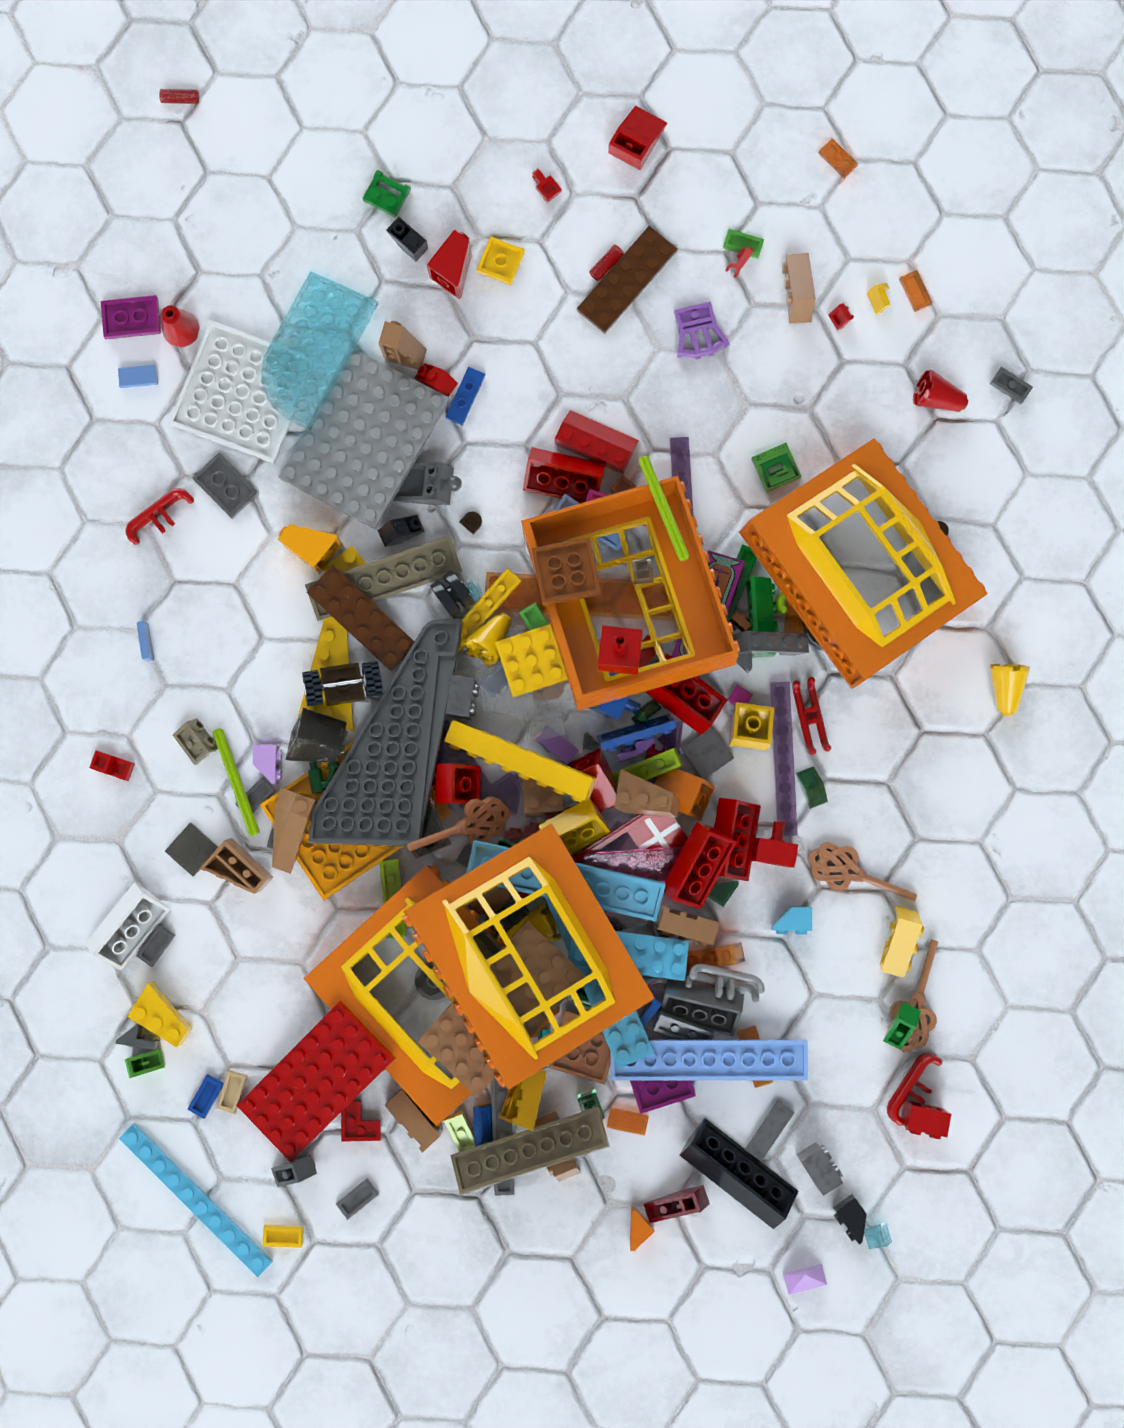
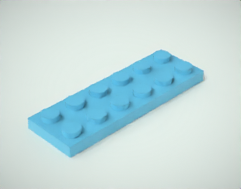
[568,931,689,981]

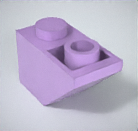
[252,745,282,784]

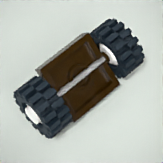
[302,661,383,706]

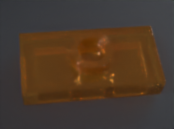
[818,138,858,179]

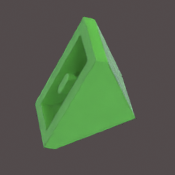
[125,1049,165,1078]

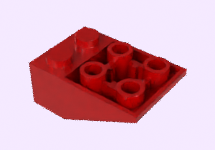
[608,105,668,171]

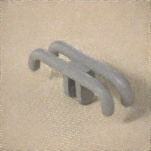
[685,964,765,1002]

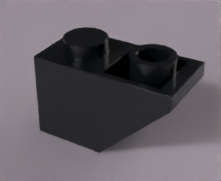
[386,216,428,262]
[377,515,425,547]
[833,1194,867,1245]

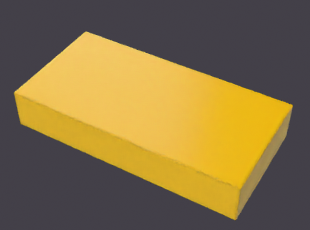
[263,1225,304,1248]

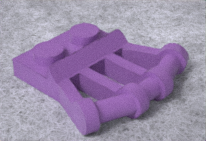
[674,301,730,360]

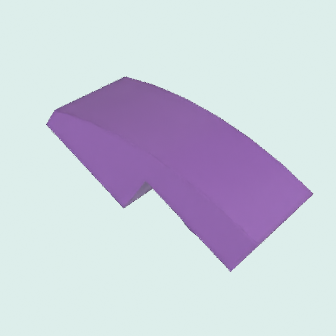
[535,725,579,765]
[617,738,655,763]

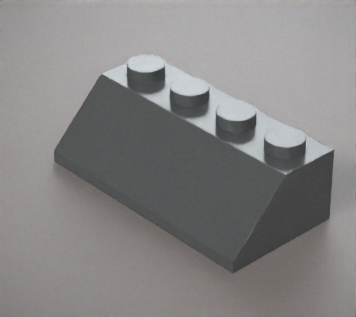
[659,979,744,1037]

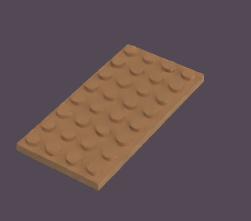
[417,921,586,1097]

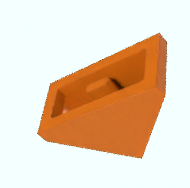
[630,1206,655,1251]

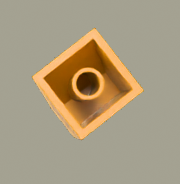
[278,524,343,574]

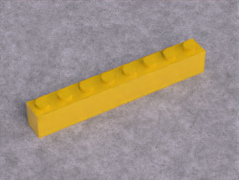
[444,719,597,803]

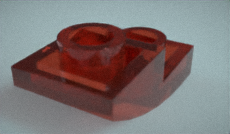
[504,822,541,839]

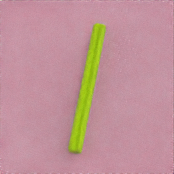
[639,455,689,561]
[213,728,260,836]

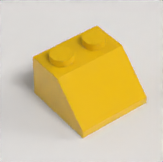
[729,702,774,751]

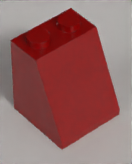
[427,230,472,300]
[567,748,618,813]

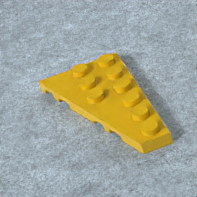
[298,616,354,731]

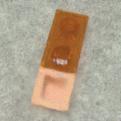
[686,942,745,972]

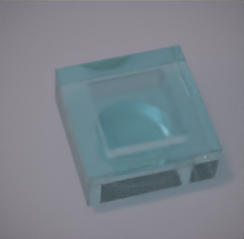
[466,580,483,603]

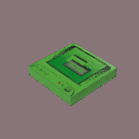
[751,443,802,493]

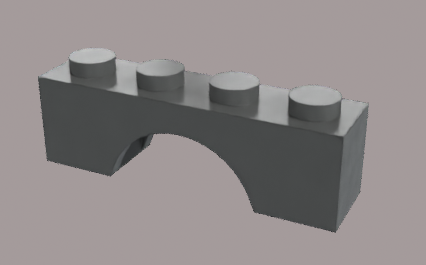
[733,631,809,656]

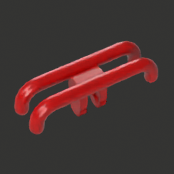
[125,488,194,545]
[792,677,831,755]
[887,1053,943,1126]

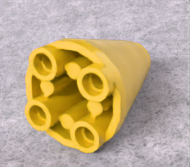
[465,612,512,667]

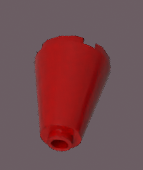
[161,305,200,347]
[913,369,969,412]

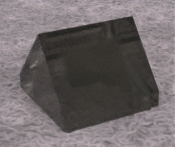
[583,732,600,751]

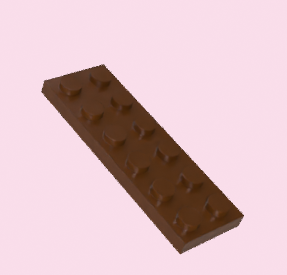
[577,226,677,334]
[306,565,415,671]

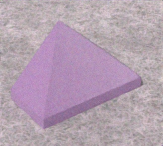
[783,1264,827,1295]

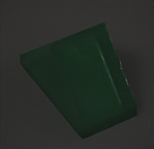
[795,766,828,809]
[708,881,739,907]
[577,1089,605,1119]

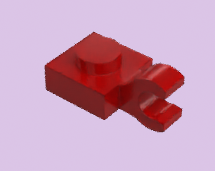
[532,168,562,203]
[725,245,754,278]

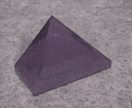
[657,721,683,755]

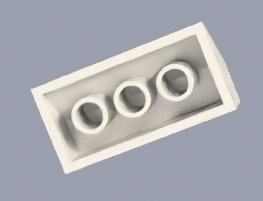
[85,883,171,971]

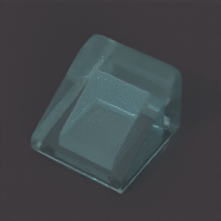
[864,1223,892,1249]

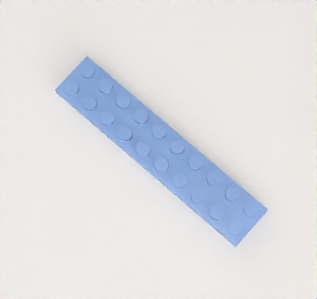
[611,1040,808,1080]

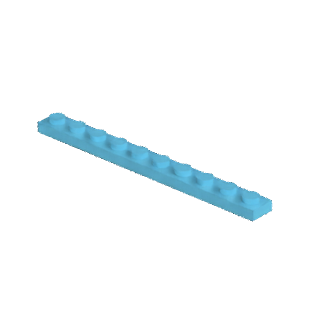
[119,1123,273,1277]

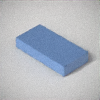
[118,365,158,388]
[137,621,154,662]

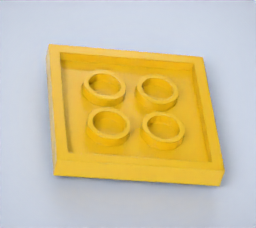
[495,624,568,698]

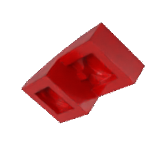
[89,750,135,781]

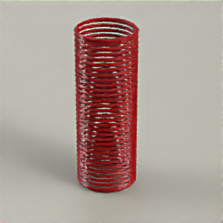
[159,89,199,104]
[589,245,624,281]

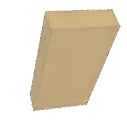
[216,1070,248,1114]

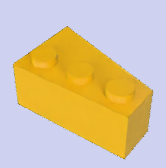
[880,905,924,978]
[127,981,192,1047]
[499,1070,546,1131]

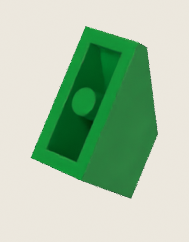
[883,1002,921,1050]

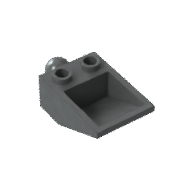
[393,462,462,505]

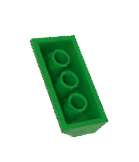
[746,576,778,658]

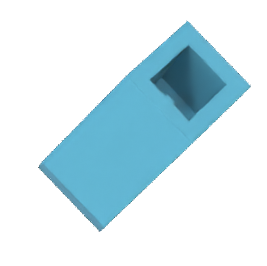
[771,907,812,935]

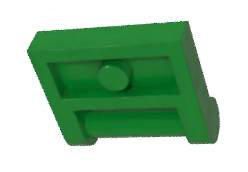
[362,170,411,218]

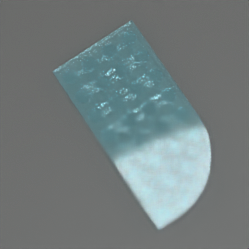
[262,271,378,430]

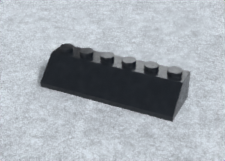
[679,1118,799,1229]

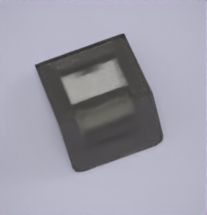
[631,559,654,585]

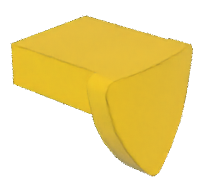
[867,283,891,314]

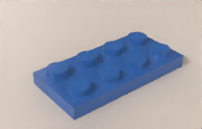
[597,714,677,751]

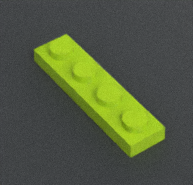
[612,747,683,784]
[379,859,407,939]

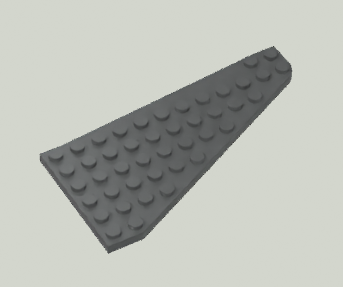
[308,619,463,846]

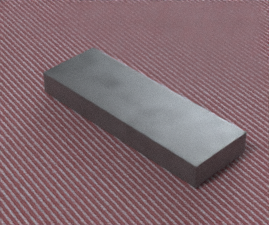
[745,1100,795,1162]

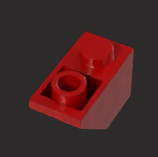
[414,363,458,397]

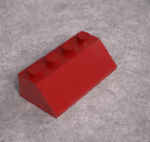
[555,410,639,474]
[523,447,606,503]
[645,653,728,735]
[714,798,761,881]
[664,822,737,909]

